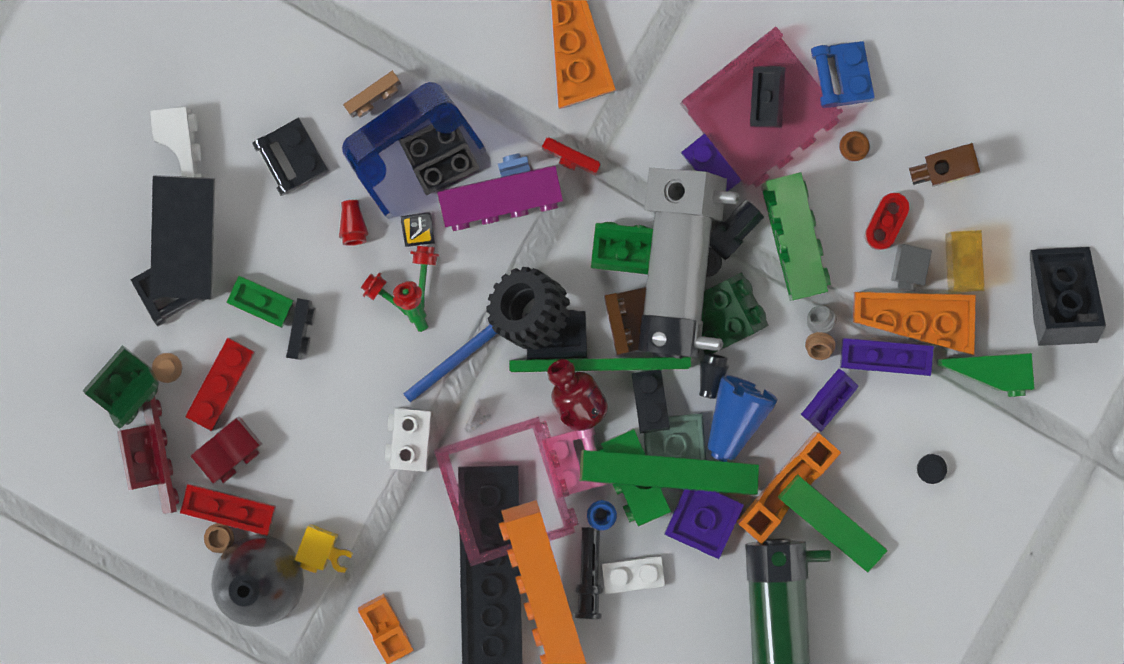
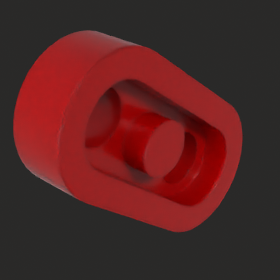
[864,193,909,250]

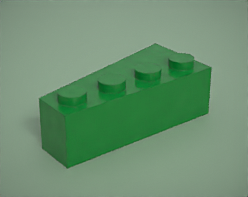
[761,172,831,301]

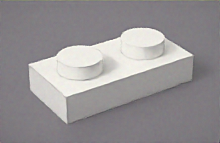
[602,556,665,594]

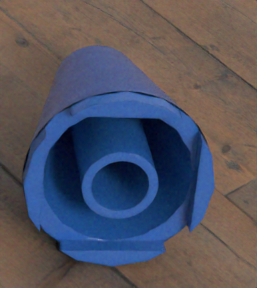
[707,375,778,462]

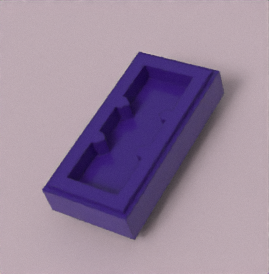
[800,368,859,432]

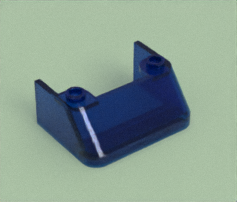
[342,82,486,219]

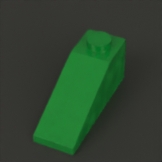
[936,353,1035,397]

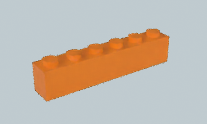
[499,500,586,664]

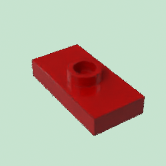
[542,137,601,176]

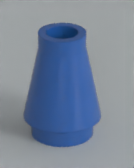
[587,500,617,531]

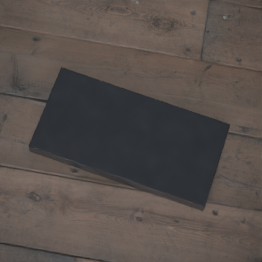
[150,175,215,300]

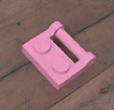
[541,427,608,498]

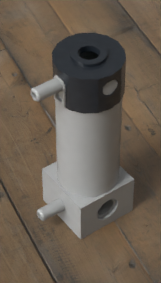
[638,168,739,359]

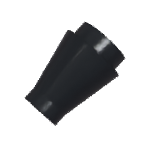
[699,353,729,399]

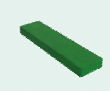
[778,474,888,573]

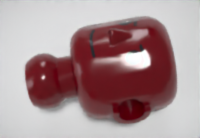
[547,359,608,431]

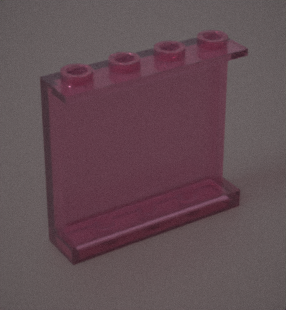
[680,26,843,188]

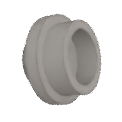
[807,305,837,333]

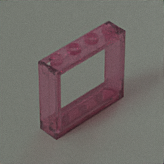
[434,417,579,566]

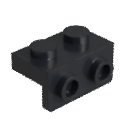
[525,310,587,360]

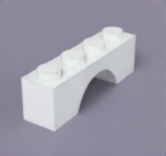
[150,107,203,177]

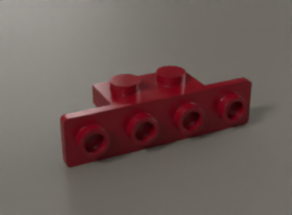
[117,396,179,514]

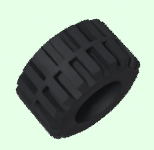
[486,267,570,350]

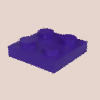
[664,490,744,559]

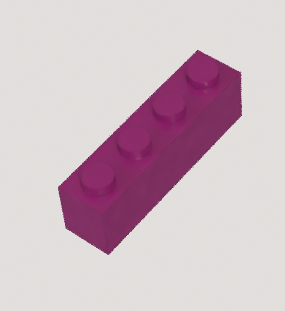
[437,165,563,231]

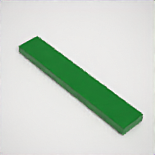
[509,357,691,373]
[579,450,759,495]

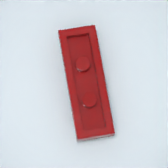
[185,338,255,431]
[180,483,276,536]

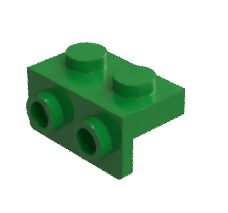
[591,222,653,275]

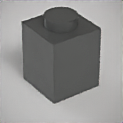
[891,244,932,291]

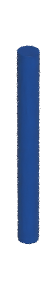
[403,324,497,403]

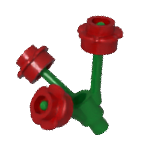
[360,246,439,332]

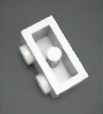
[385,408,433,472]

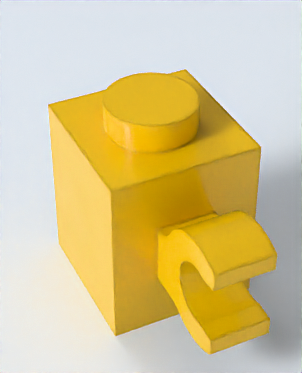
[294,524,353,573]

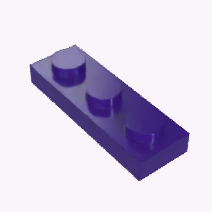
[840,338,934,376]

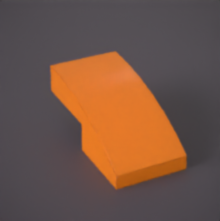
[358,594,414,664]

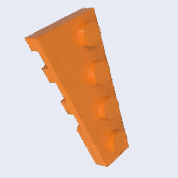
[551,0,616,109]
[853,292,976,355]

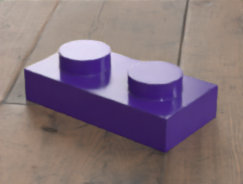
[681,133,742,192]

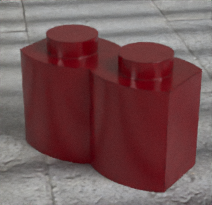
[190,416,262,484]

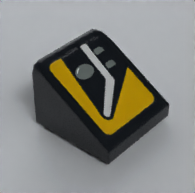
[400,213,435,247]

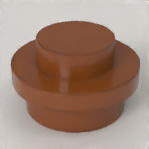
[839,131,870,161]

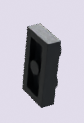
[750,66,786,128]
[286,298,316,360]
[631,370,670,434]

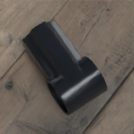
[709,199,764,261]

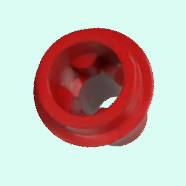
[339,200,369,246]

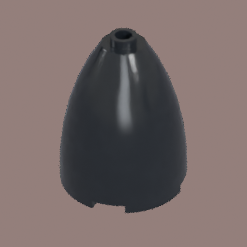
[211,536,304,627]

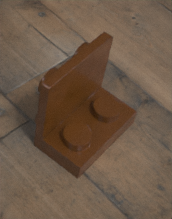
[604,287,646,355]

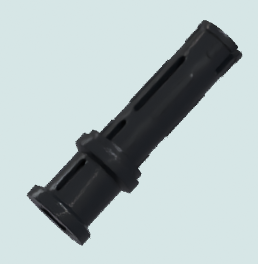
[575,527,603,619]

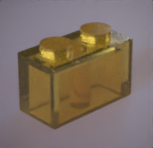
[945,230,985,293]

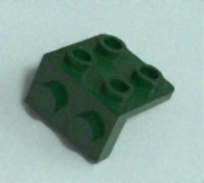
[701,272,769,355]
[83,345,159,429]

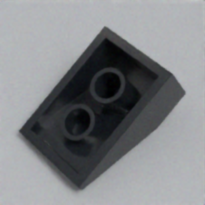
[1030,247,1106,346]

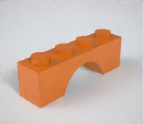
[736,431,841,544]

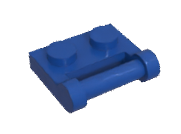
[811,41,875,108]

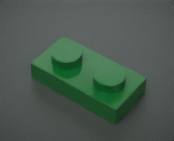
[226,276,295,328]

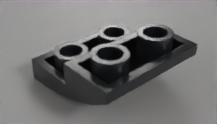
[398,113,480,196]

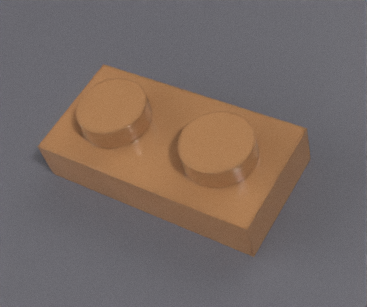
[343,70,401,118]

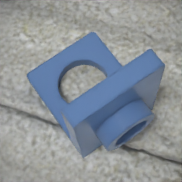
[498,153,530,177]

